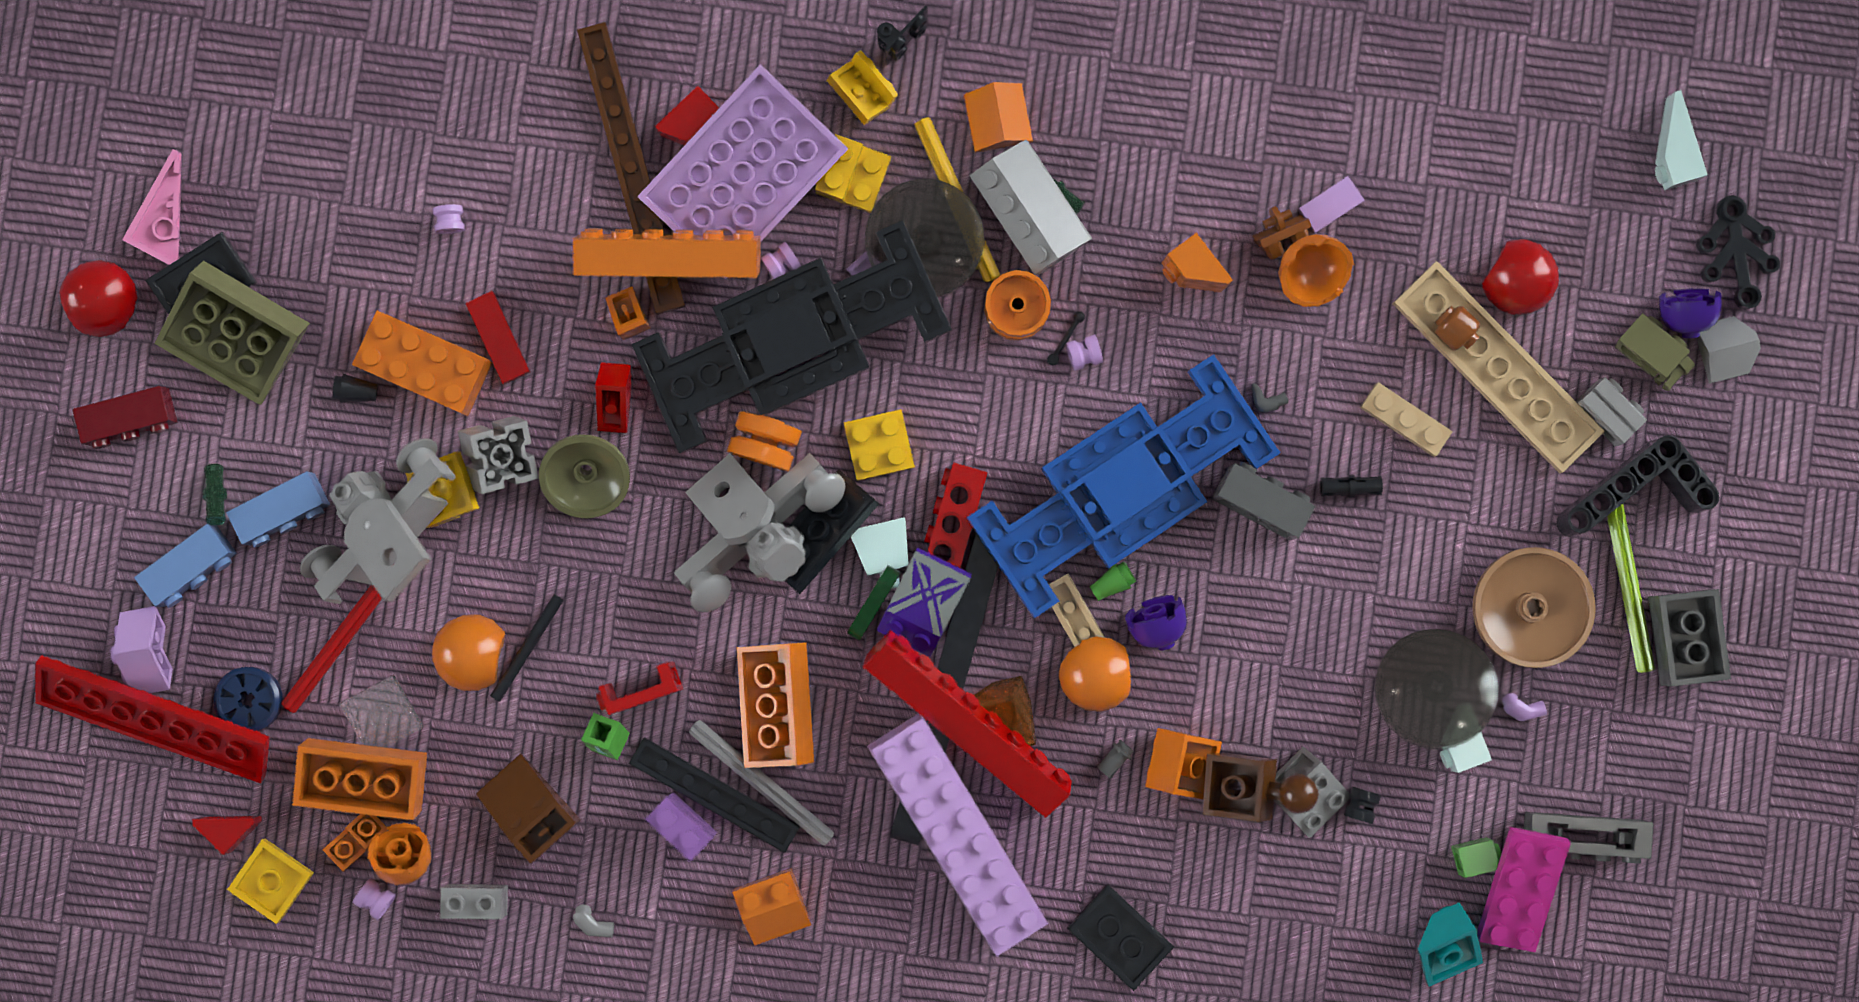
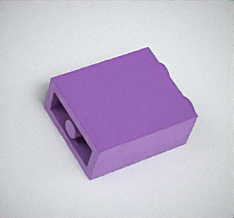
[645,792,718,862]

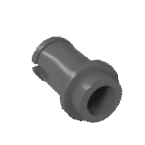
[1096,740,1134,779]

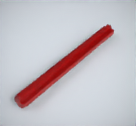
[281,585,383,713]

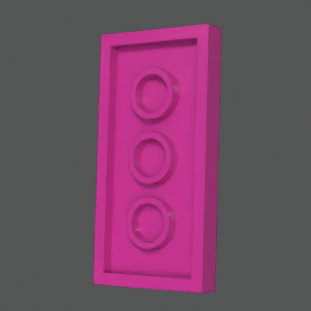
[1477,827,1571,952]

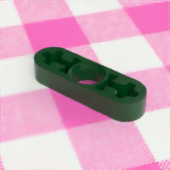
[847,565,901,641]

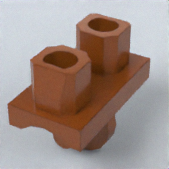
[1252,206,1312,260]

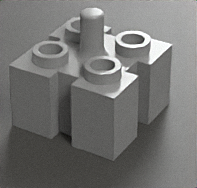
[458,416,538,494]

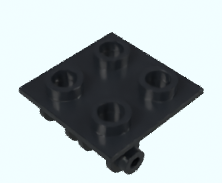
[877,5,928,65]

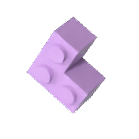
[110,606,173,694]

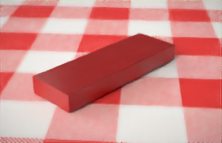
[465,291,531,385]

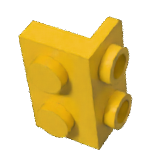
[826,50,898,125]

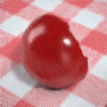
[1482,239,1559,315]
[59,260,138,337]

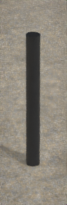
[490,594,564,702]

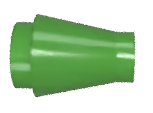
[1090,561,1136,601]

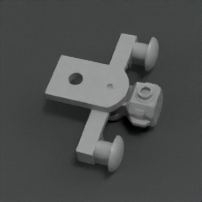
[300,438,456,604]
[673,453,845,612]

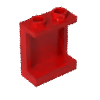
[596,661,683,715]

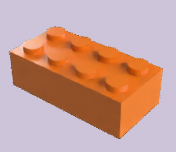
[352,310,492,416]
[292,738,427,820]

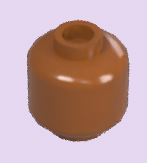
[1434,306,1480,350]

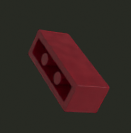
[72,386,178,449]

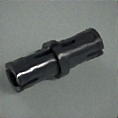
[1320,474,1383,498]

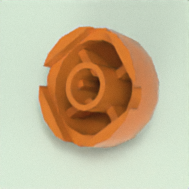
[368,823,431,886]

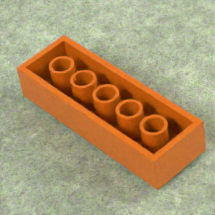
[573,228,761,278]

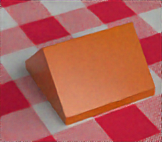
[964,82,1033,153]

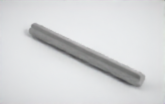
[689,720,834,845]

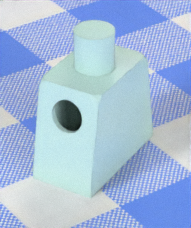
[851,517,908,589]

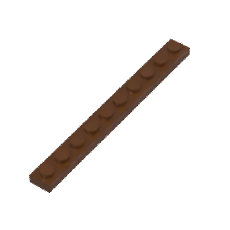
[577,22,686,315]

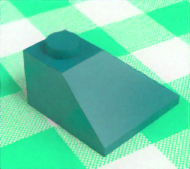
[1418,902,1483,987]

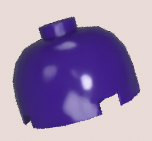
[1659,288,1722,338]
[1125,595,1187,650]

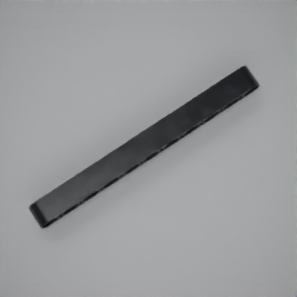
[890,533,998,846]

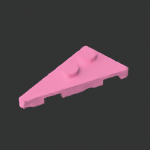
[122,149,182,265]

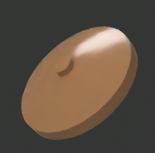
[1473,547,1596,668]

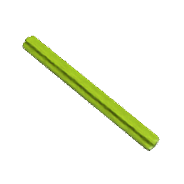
[1607,504,1655,673]

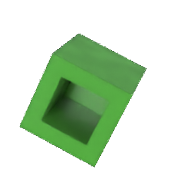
[581,713,630,761]
[1451,837,1501,878]

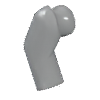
[573,904,614,937]

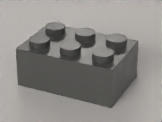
[1211,462,1316,541]
[1648,589,1731,687]

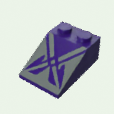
[876,547,972,657]

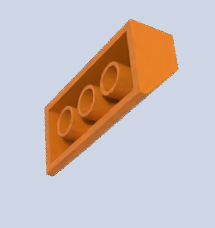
[736,642,814,768]

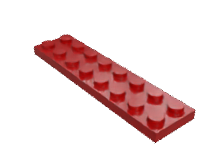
[35,655,270,784]

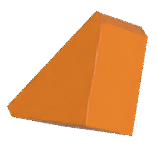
[605,286,651,340]

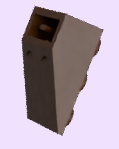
[476,753,581,864]

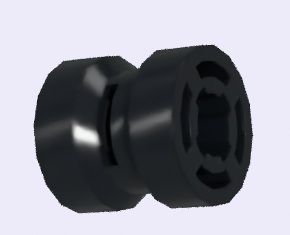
[1344,786,1381,824]

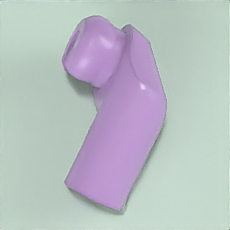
[1502,693,1547,721]

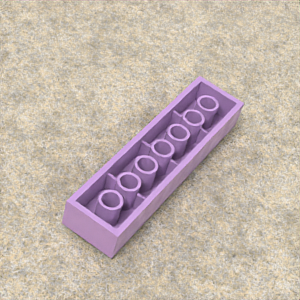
[867,714,1048,956]

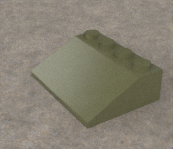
[154,261,310,405]

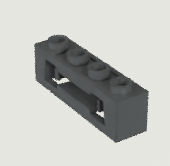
[1524,812,1653,864]

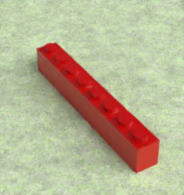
[863,630,1072,818]

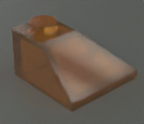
[974,676,1036,746]

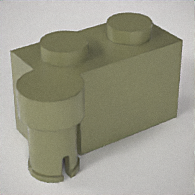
[1615,313,1695,391]

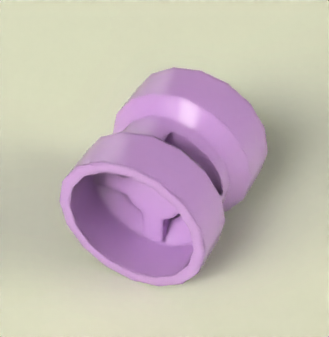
[761,242,801,279]
[1066,334,1103,371]
[353,878,396,920]

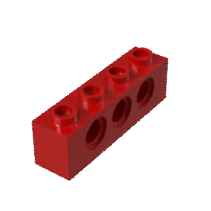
[924,462,988,568]

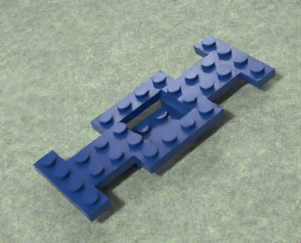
[966,354,1280,619]

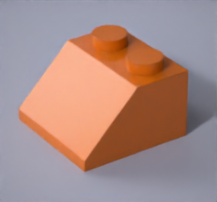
[1161,233,1233,292]
[1145,728,1222,800]
[733,868,812,945]

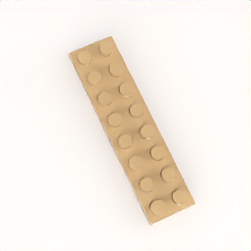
[1392,261,1605,473]

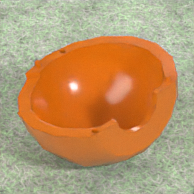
[1278,234,1354,307]
[432,615,505,691]
[1058,637,1131,712]

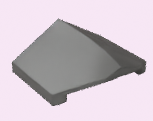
[1696,316,1761,384]

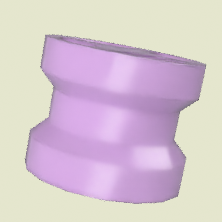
[433,204,465,234]

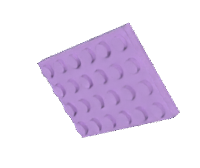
[637,64,848,279]

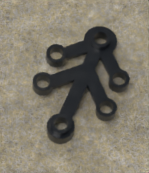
[1696,195,1780,310]

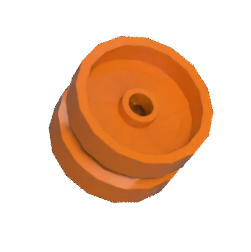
[984,270,1051,341]
[727,411,802,471]

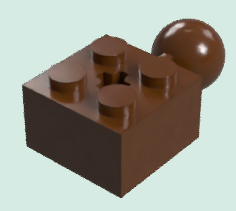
[1203,753,1318,822]

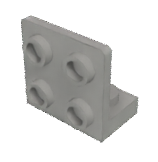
[1274,747,1351,838]

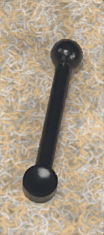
[1047,311,1085,366]

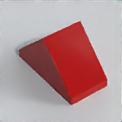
[192,816,262,855]

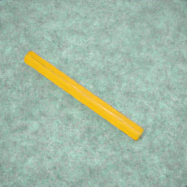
[915,118,1000,282]

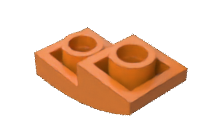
[323,814,388,873]

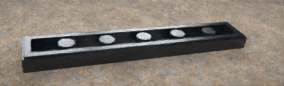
[629,737,800,853]

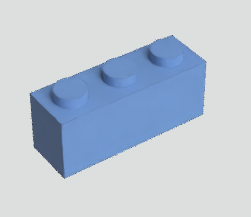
[226,471,330,548]
[134,523,237,608]

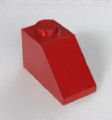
[595,362,631,433]

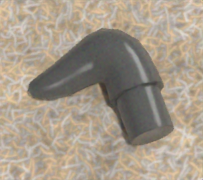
[1251,383,1289,413]

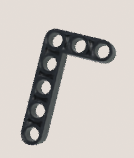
[1556,435,1719,537]

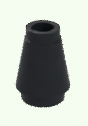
[332,374,378,403]

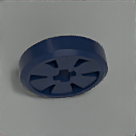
[213,667,283,731]

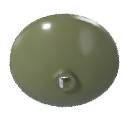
[539,435,630,518]

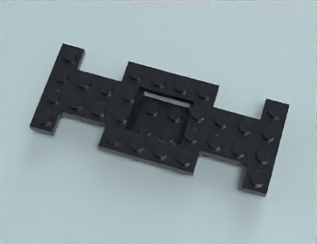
[631,220,953,454]

